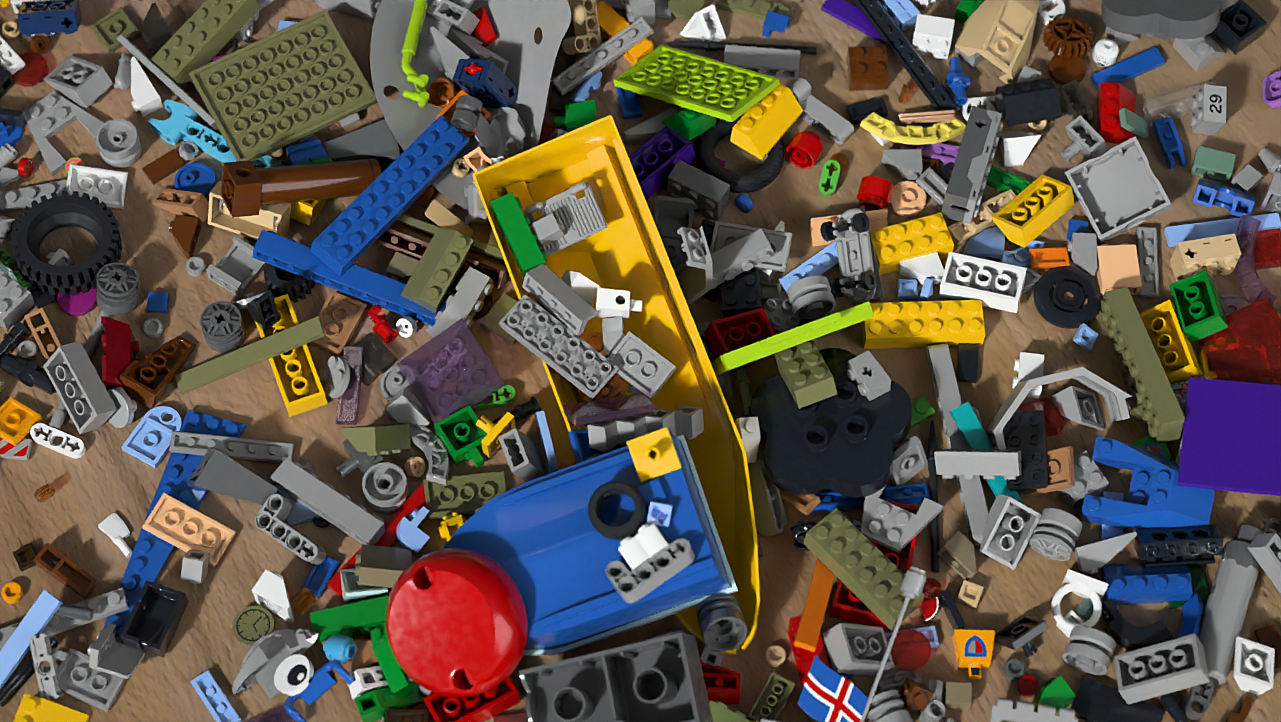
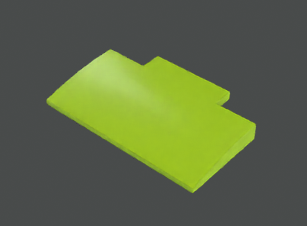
[711,301,875,375]

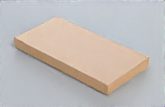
[142,493,236,568]

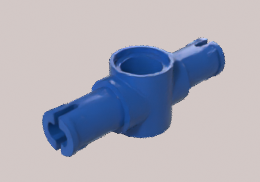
[946,57,971,106]

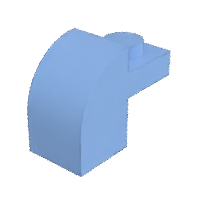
[396,506,430,556]

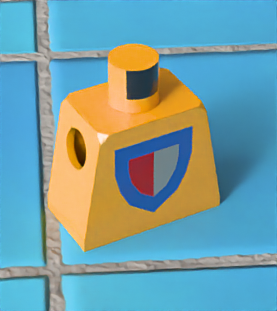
[952,629,995,679]

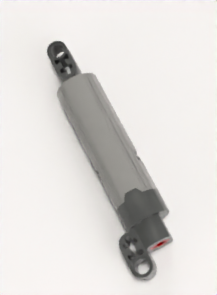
[1184,518,1281,720]

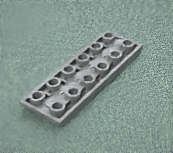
[499,294,619,398]

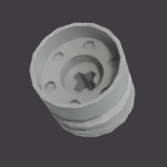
[1030,508,1082,561]
[864,690,913,722]

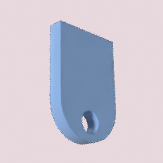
[122,406,183,468]
[536,410,558,474]

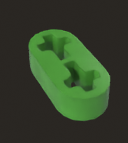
[819,160,841,197]

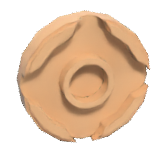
[889,181,927,217]

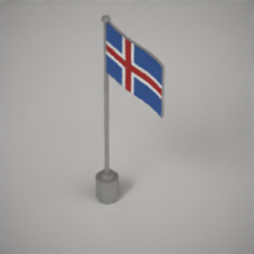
[798,566,927,722]

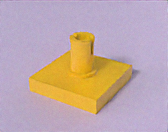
[476,412,516,459]
[627,427,682,482]

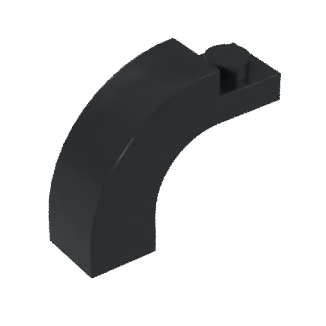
[1101,599,1173,651]

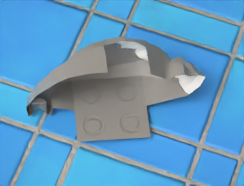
[475,107,526,164]
[232,629,318,699]

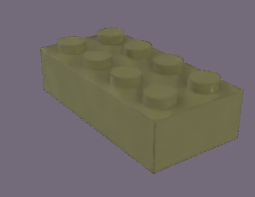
[747,672,796,722]

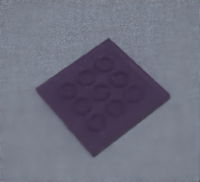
[397,318,506,423]

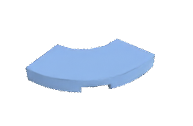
[1000,240,1044,267]

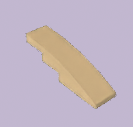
[947,189,1016,245]

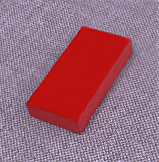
[473,6,498,48]

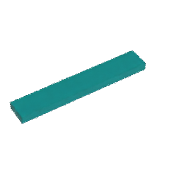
[949,402,1024,504]

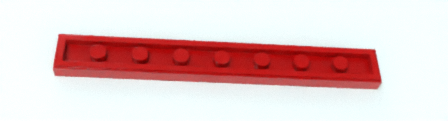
[326,482,426,599]

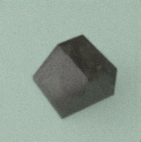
[141,2,172,55]

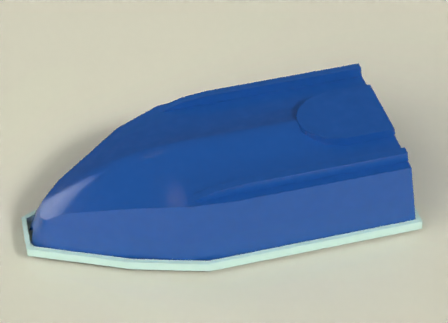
[441,431,738,656]

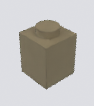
[944,682,976,710]

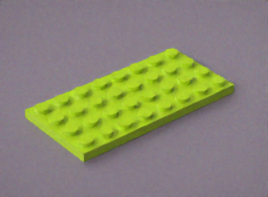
[613,44,780,122]

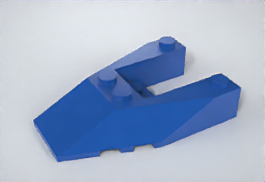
[1081,437,1215,531]

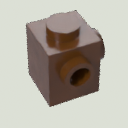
[899,677,933,712]

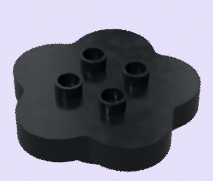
[751,348,912,497]

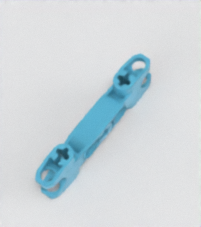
[148,100,274,167]

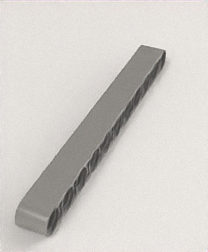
[926,343,988,546]

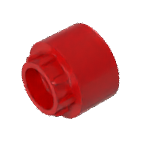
[785,131,823,169]
[857,176,894,211]

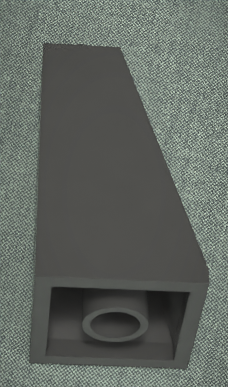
[325,119,400,165]
[186,449,278,506]

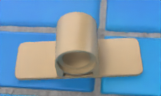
[425,200,473,238]

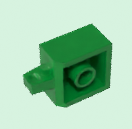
[434,405,487,468]

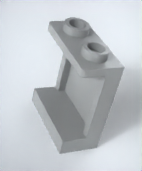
[206,236,266,298]

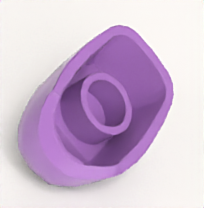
[1263,71,1281,108]

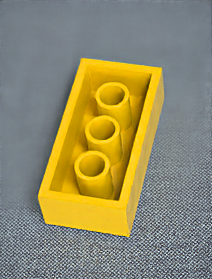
[870,213,954,275]

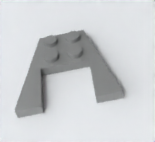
[23,91,104,176]

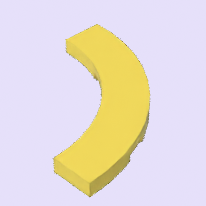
[860,112,966,145]

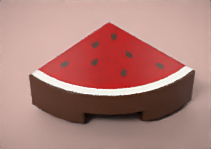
[918,597,939,624]

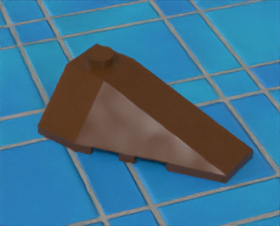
[120,336,196,410]

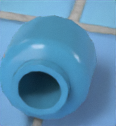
[323,634,357,664]

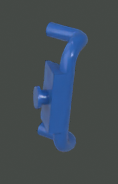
[284,660,355,722]

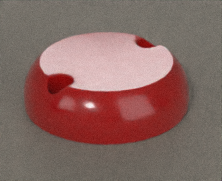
[385,548,528,698]

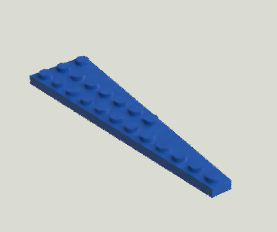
[103,410,246,637]

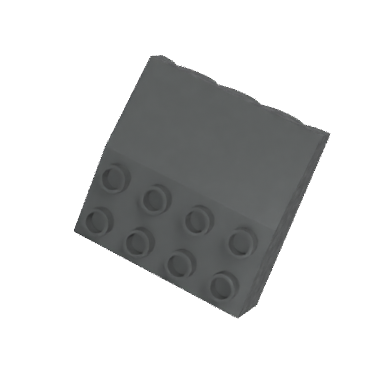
[519,632,713,722]

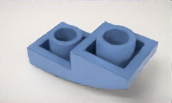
[570,72,603,104]

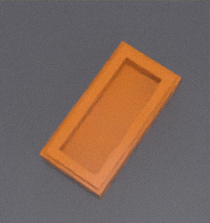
[1028,247,1070,269]

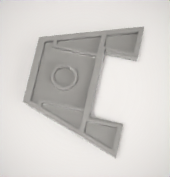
[861,485,944,553]

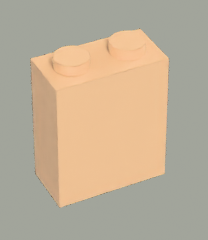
[1096,243,1142,296]

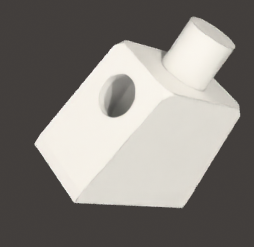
[596,288,642,318]

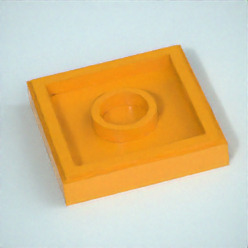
[0,397,42,446]

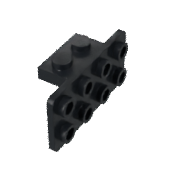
[1004,410,1048,491]

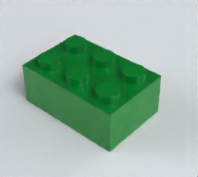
[1169,270,1228,343]

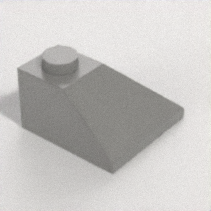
[1053,386,1105,431]

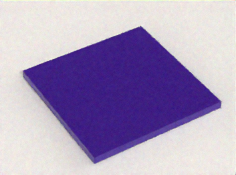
[1177,377,1281,496]

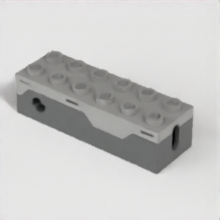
[941,106,1004,224]

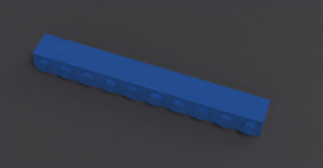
[252,229,446,327]

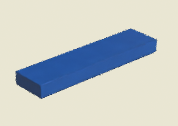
[1090,47,1165,90]

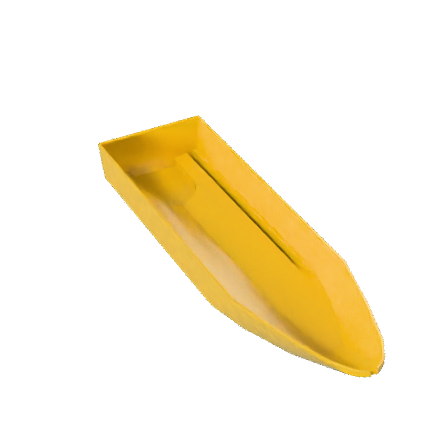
[472,115,761,654]

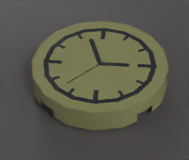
[232,606,275,646]

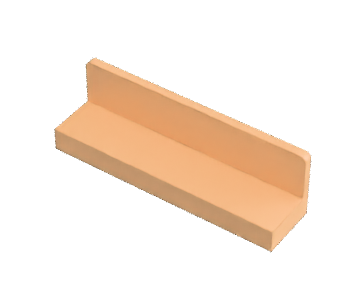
[809,209,888,246]

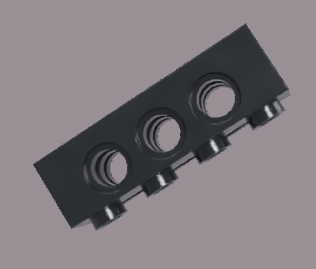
[1134,524,1224,568]

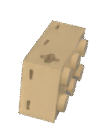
[1170,233,1241,281]

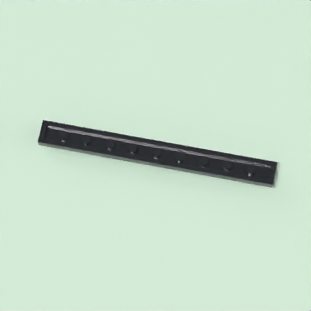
[854,0,960,113]

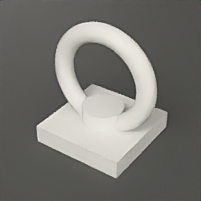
[1051,569,1108,631]

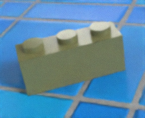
[341,424,411,456]

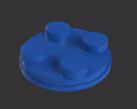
[174,163,216,198]

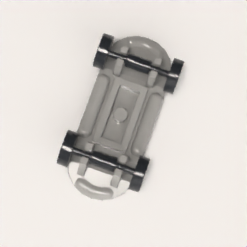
[820,208,877,304]

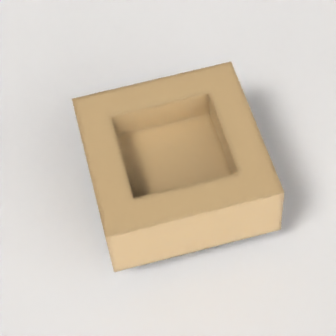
[957,580,984,608]

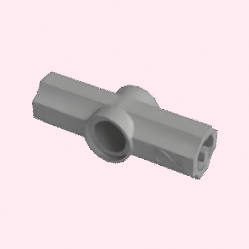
[918,679,946,722]

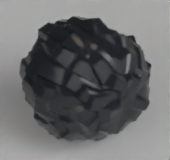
[790,520,817,552]

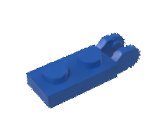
[1152,118,1186,169]

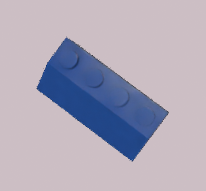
[1101,563,1193,605]

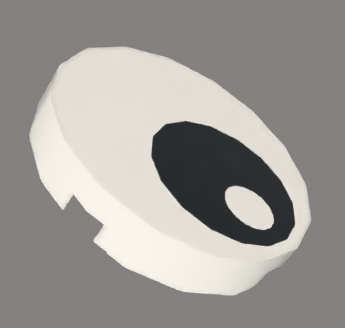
[274,654,314,696]

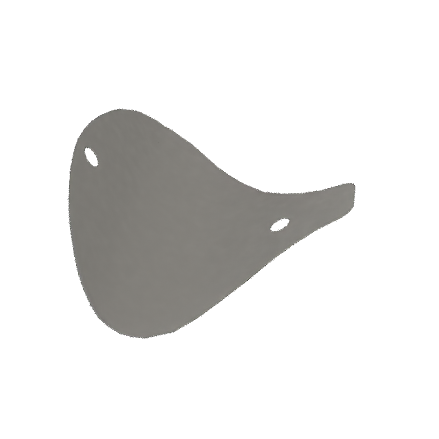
[370,0,571,210]

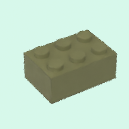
[775,339,837,408]

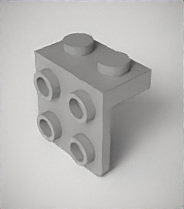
[88,623,145,679]

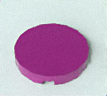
[57,285,97,317]

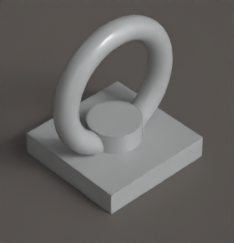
[890,434,928,486]

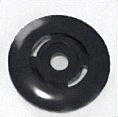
[1033,266,1103,329]

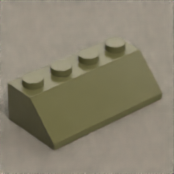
[401,228,474,313]

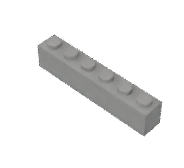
[271,459,385,546]

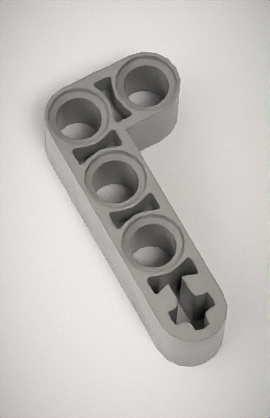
[789,78,855,145]
[255,494,326,565]
[606,539,695,603]

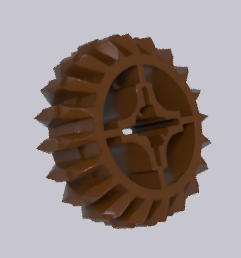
[1043,15,1094,59]

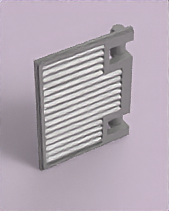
[523,181,608,256]

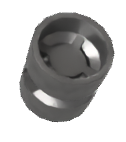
[451,95,483,131]

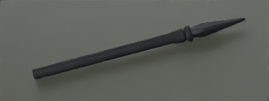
[668,40,816,54]
[927,420,940,573]

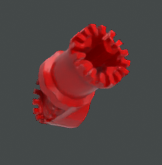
[366,305,399,343]

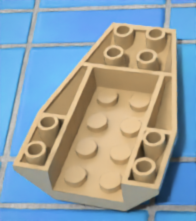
[955,0,1040,84]

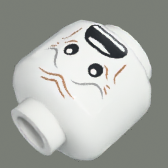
[1092,38,1119,67]

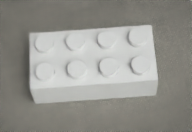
[940,252,1027,313]

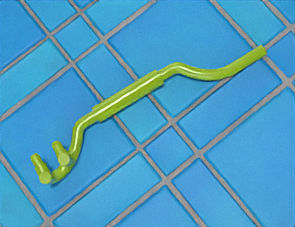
[401,0,429,108]

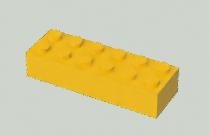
[254,294,327,417]
[862,300,985,349]

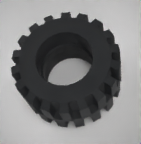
[263,263,315,303]

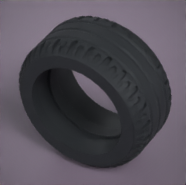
[588,481,646,540]

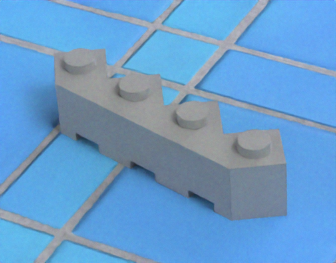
[588,405,704,452]

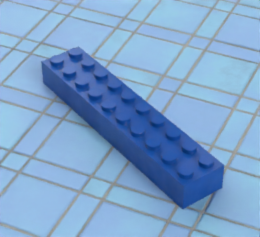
[310,115,470,276]

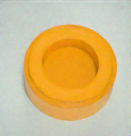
[1,582,24,604]

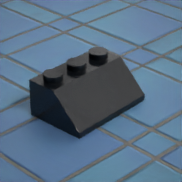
[994,78,1062,126]

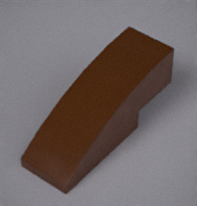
[32,543,97,597]

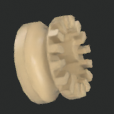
[451,158,470,178]

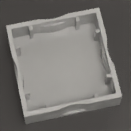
[1065,136,1172,244]

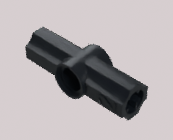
[0,353,56,395]

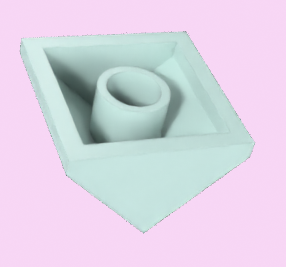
[340,568,388,602]

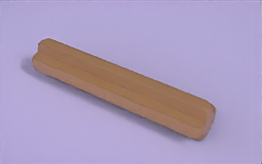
[899,109,956,124]

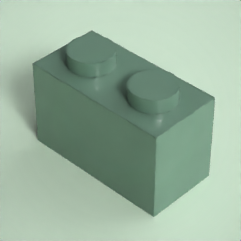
[1190,146,1236,183]

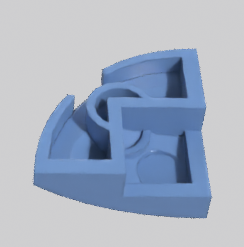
[963,227,1005,259]

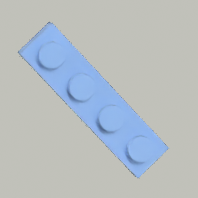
[778,240,839,293]

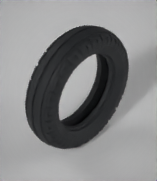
[697,113,785,193]

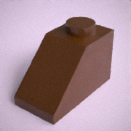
[169,214,202,260]

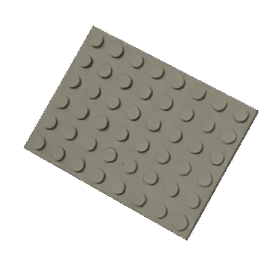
[189,10,378,162]

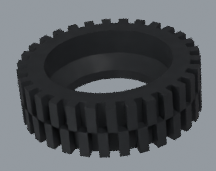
[11,191,122,296]

